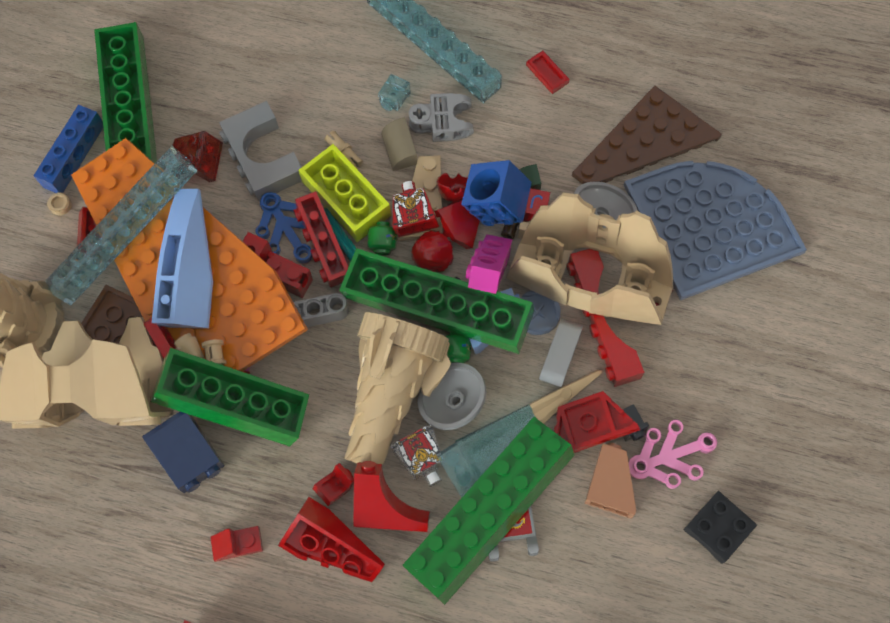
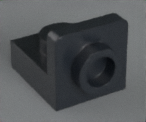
[622,404,649,442]

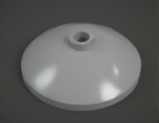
[574,182,638,228]
[418,363,486,430]

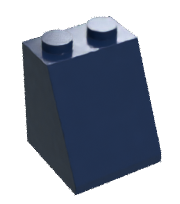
[142,412,225,493]

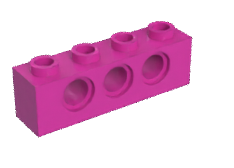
[465,234,513,294]

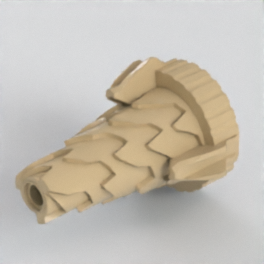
[0,273,65,369]
[344,312,451,465]

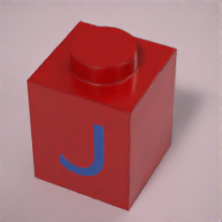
[523,188,551,222]

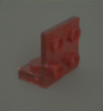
[167,131,223,183]

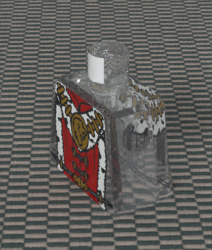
[390,424,444,487]

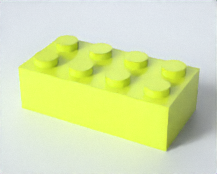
[298,144,392,242]

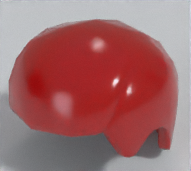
[437,173,468,202]

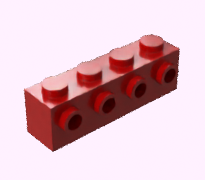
[293,191,348,288]

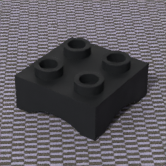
[683,490,757,564]

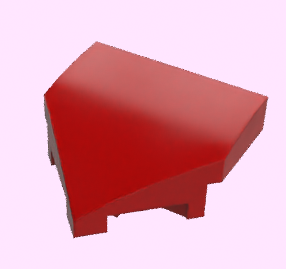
[434,200,480,249]

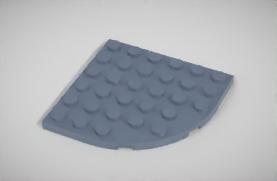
[624,161,807,300]

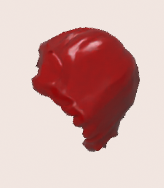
[411,230,454,272]

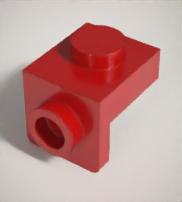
[312,463,354,506]

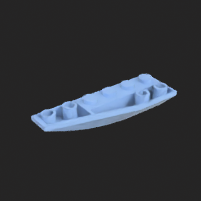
[152,189,213,329]

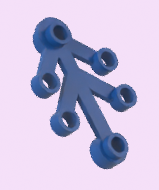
[255,192,312,264]

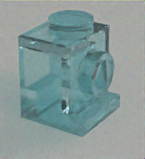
[378,74,411,111]

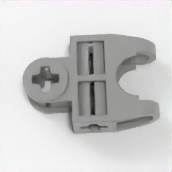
[409,93,474,142]

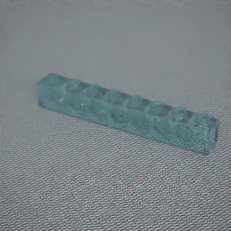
[367,0,502,104]
[45,146,198,305]

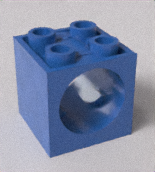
[462,160,532,226]

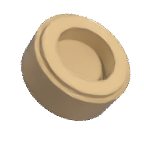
[47,193,72,216]

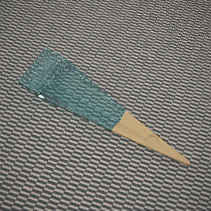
[436,370,602,497]

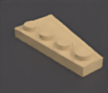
[398,155,443,241]

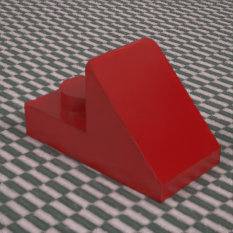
[211,526,263,562]

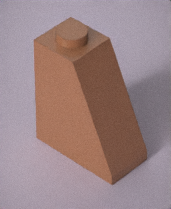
[584,443,636,519]

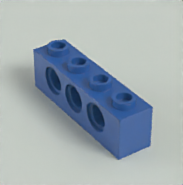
[33,104,103,193]

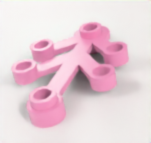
[629,420,717,489]

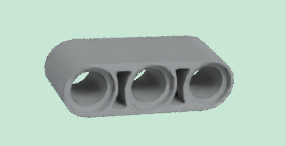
[293,293,349,327]
[539,318,583,388]

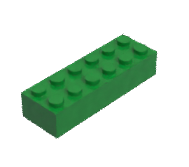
[150,348,310,446]

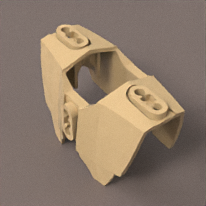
[506,192,673,325]
[0,317,174,429]

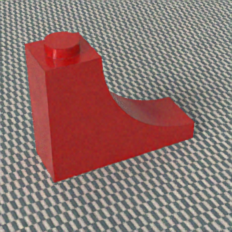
[353,461,430,532]

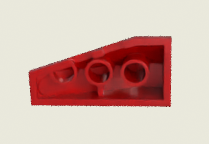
[278,497,385,582]

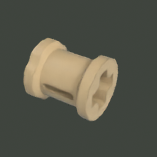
[201,339,227,366]

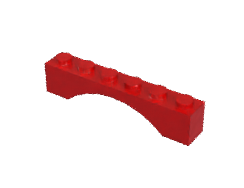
[567,248,645,387]

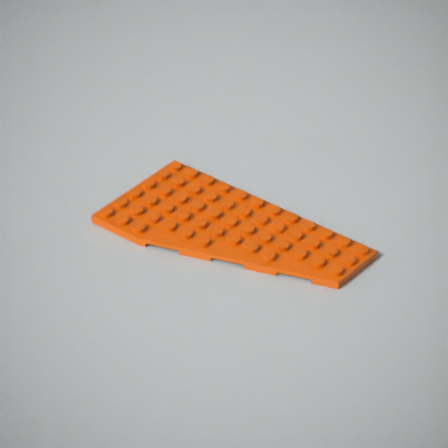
[71,138,308,372]

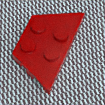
[554,391,641,453]

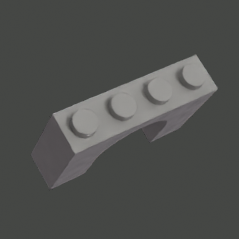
[219,101,302,201]

